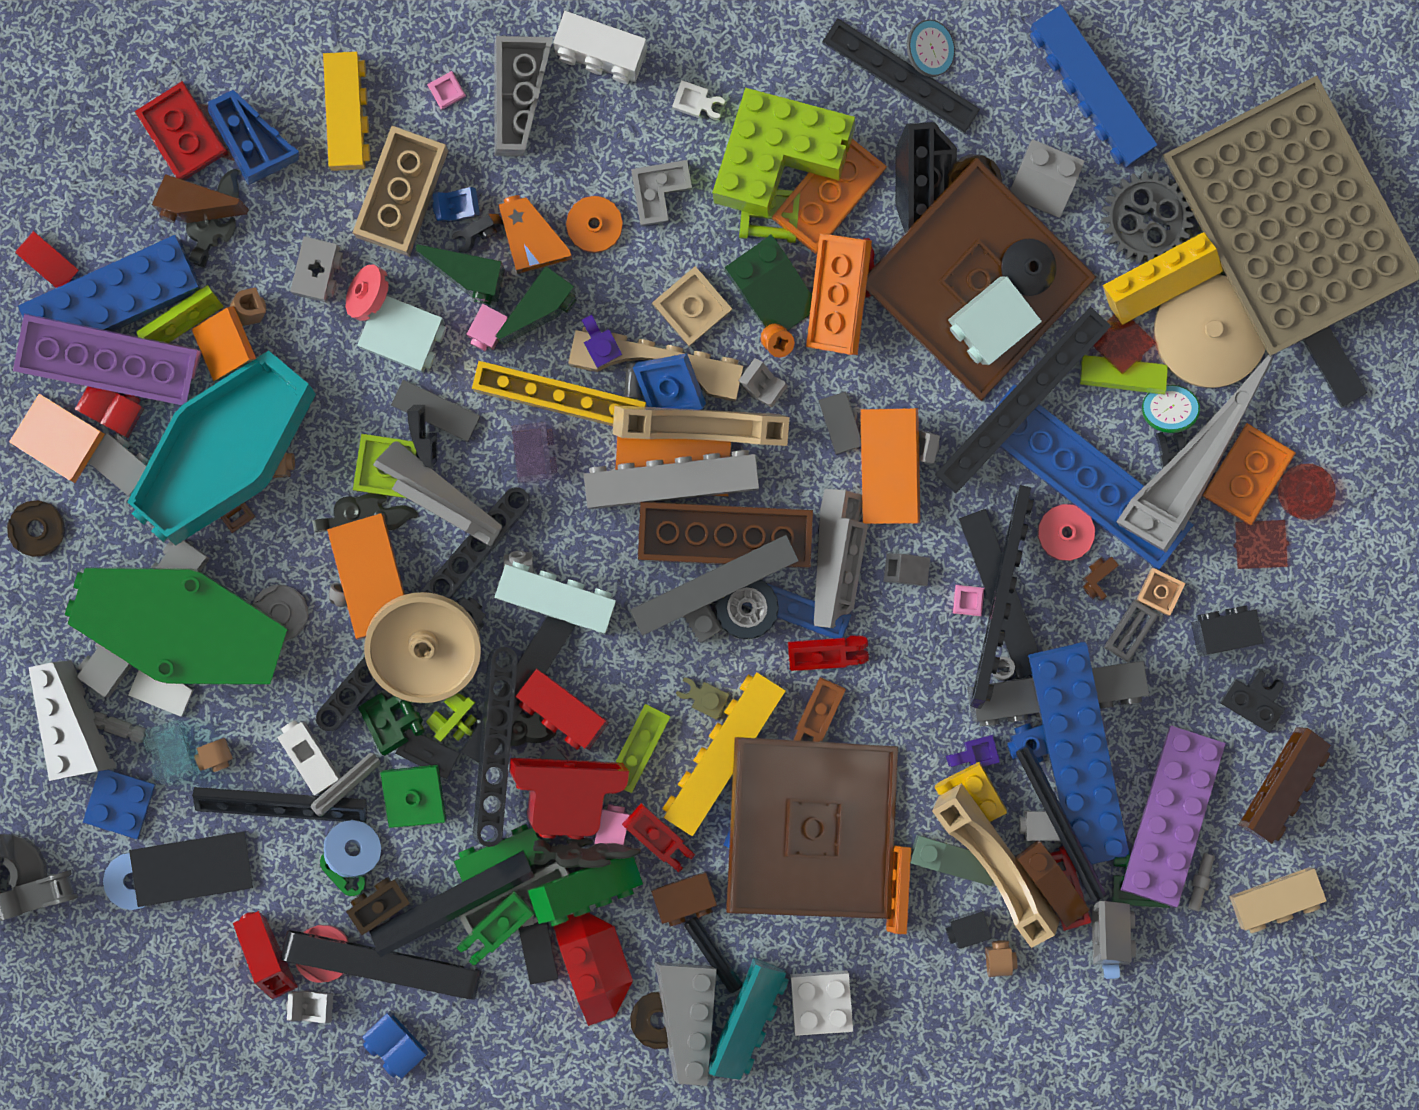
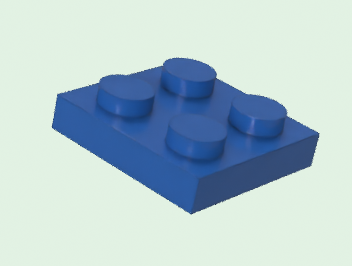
[633,353,706,410]
[83,770,156,839]

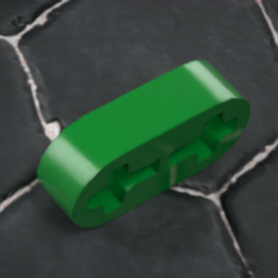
[320,853,366,896]

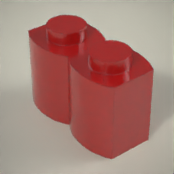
[75,386,145,438]

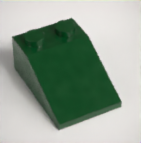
[724,234,812,331]
[416,244,505,306]
[495,266,577,346]

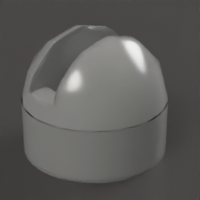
[329,583,347,607]
[993,656,1015,681]

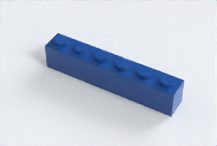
[1030,5,1157,168]

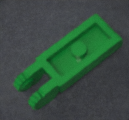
[457,891,535,966]

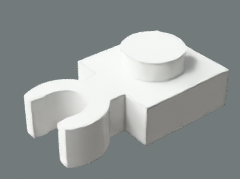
[672,80,725,120]

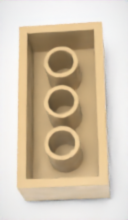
[352,126,448,257]

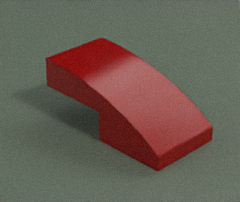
[15,231,79,288]

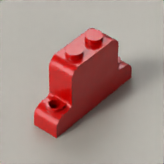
[509,758,629,839]

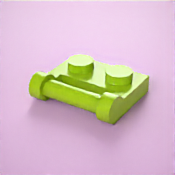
[739,189,800,243]

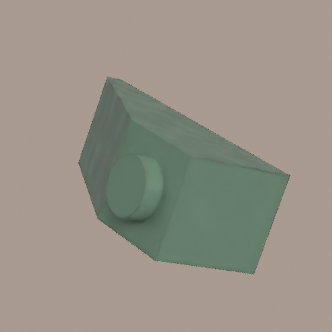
[910,834,993,886]

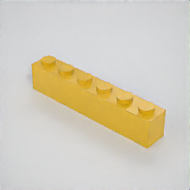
[472,361,647,426]
[662,672,785,837]

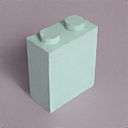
[948,277,1042,365]
[357,296,447,373]

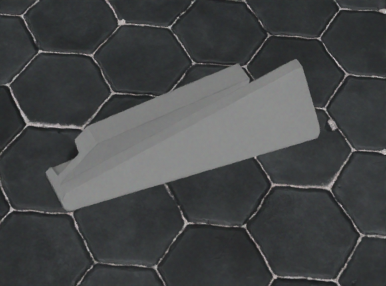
[373,441,502,546]
[814,489,868,628]

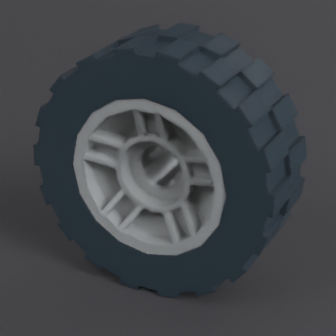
[715,579,779,639]

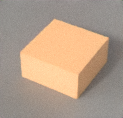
[1136,568,1186,616]

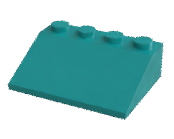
[709,957,789,1080]

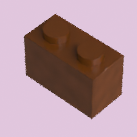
[651,871,717,927]

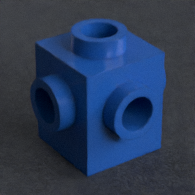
[1007,723,1048,763]

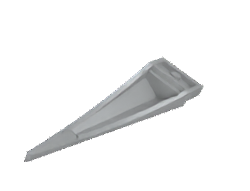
[1117,355,1273,553]

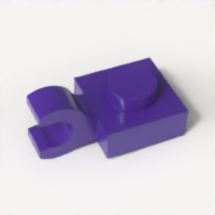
[582,315,622,368]
[946,735,1000,767]

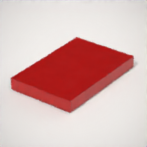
[135,81,228,181]

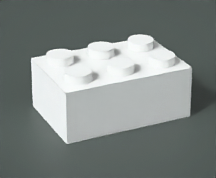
[553,11,647,84]

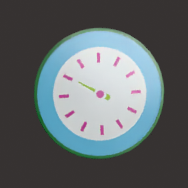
[1142,385,1200,433]

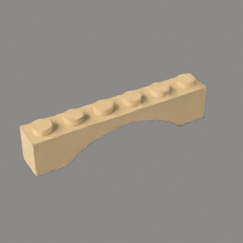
[568,327,743,402]
[613,405,790,446]
[932,783,1060,948]

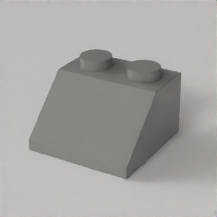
[1010,139,1085,218]
[1092,901,1136,965]

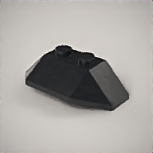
[895,122,957,233]

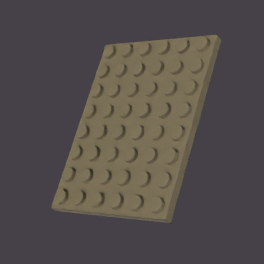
[1163,75,1419,357]

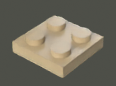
[652,266,732,347]

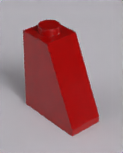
[233,911,298,999]

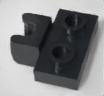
[1220,668,1285,733]

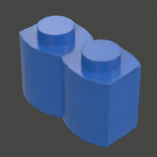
[362,1011,429,1079]

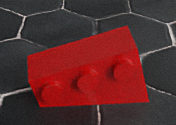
[516,669,610,750]

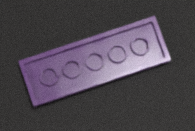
[13,313,197,405]
[1121,726,1225,908]

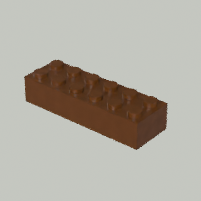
[638,502,813,569]

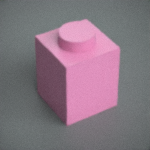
[467,304,508,351]
[594,804,630,845]

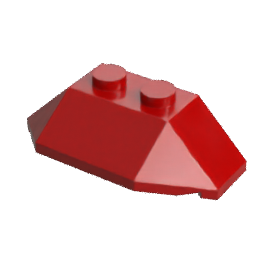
[554,913,633,1026]

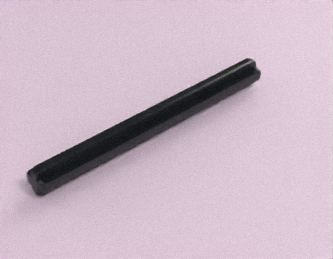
[1016,745,1106,902]

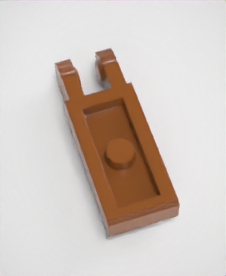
[793,677,846,742]

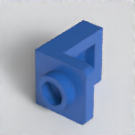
[432,187,480,223]

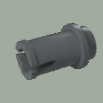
[623,363,642,398]

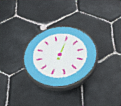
[907,19,955,77]

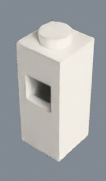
[277,720,341,796]

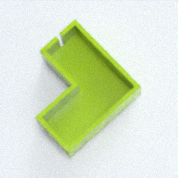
[712,87,855,218]

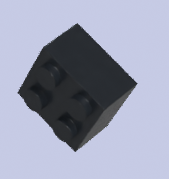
[1191,605,1264,656]

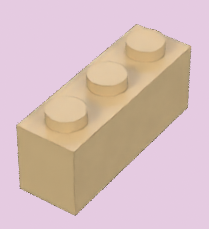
[1229,867,1326,933]

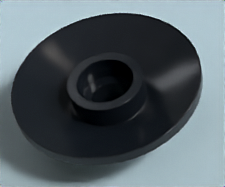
[1001,239,1056,296]

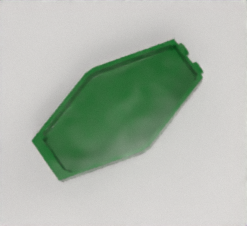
[65,567,288,684]

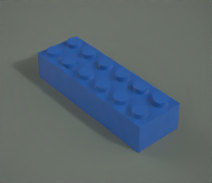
[18,235,202,332]

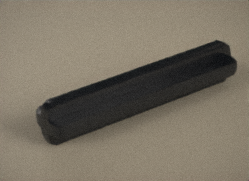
[684,917,743,993]

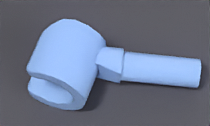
[1102,964,1120,979]

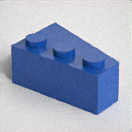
[208,90,299,185]

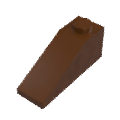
[151,174,249,223]
[1015,841,1089,927]

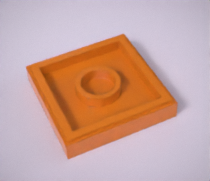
[192,306,256,381]

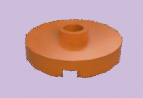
[566,196,623,253]

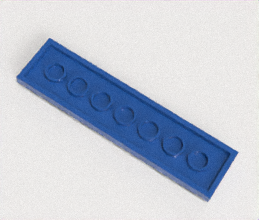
[990,384,1194,570]
[1028,642,1129,865]

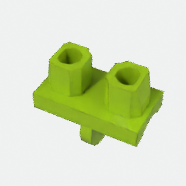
[426,693,477,742]

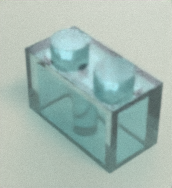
[143,719,198,785]

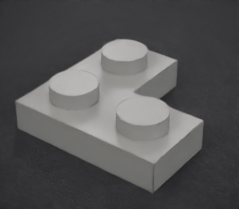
[631,160,692,227]

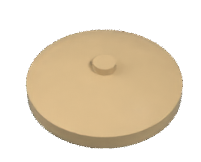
[1154,275,1265,388]
[364,592,481,703]

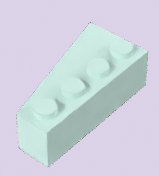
[494,561,616,634]

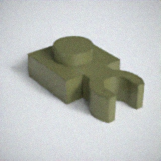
[676,677,730,720]

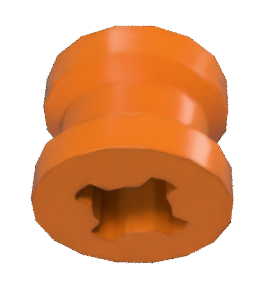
[760,323,795,358]

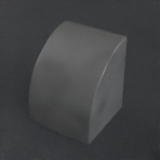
[884,553,930,586]

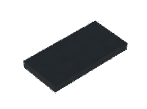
[129,831,253,907]

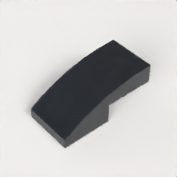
[407,405,438,467]
[519,922,558,985]

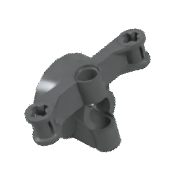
[0,834,78,921]

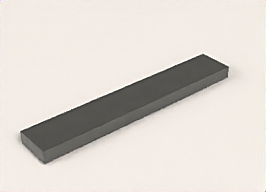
[630,535,799,636]

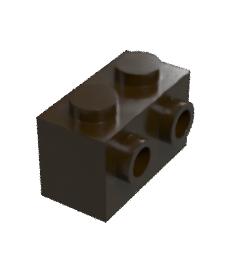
[346,877,413,936]

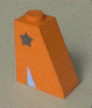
[499,195,572,274]

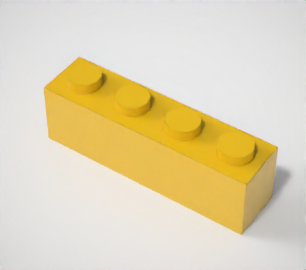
[323,52,370,171]
[1103,232,1223,325]

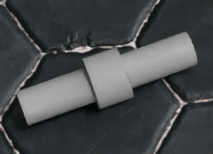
[1188,853,1215,912]

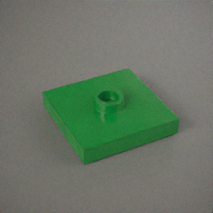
[380,765,447,828]

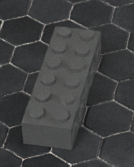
[967,661,1149,726]

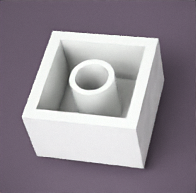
[790,970,853,1036]

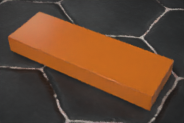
[886,845,911,934]

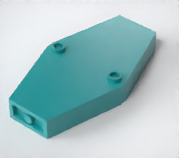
[127,350,316,546]

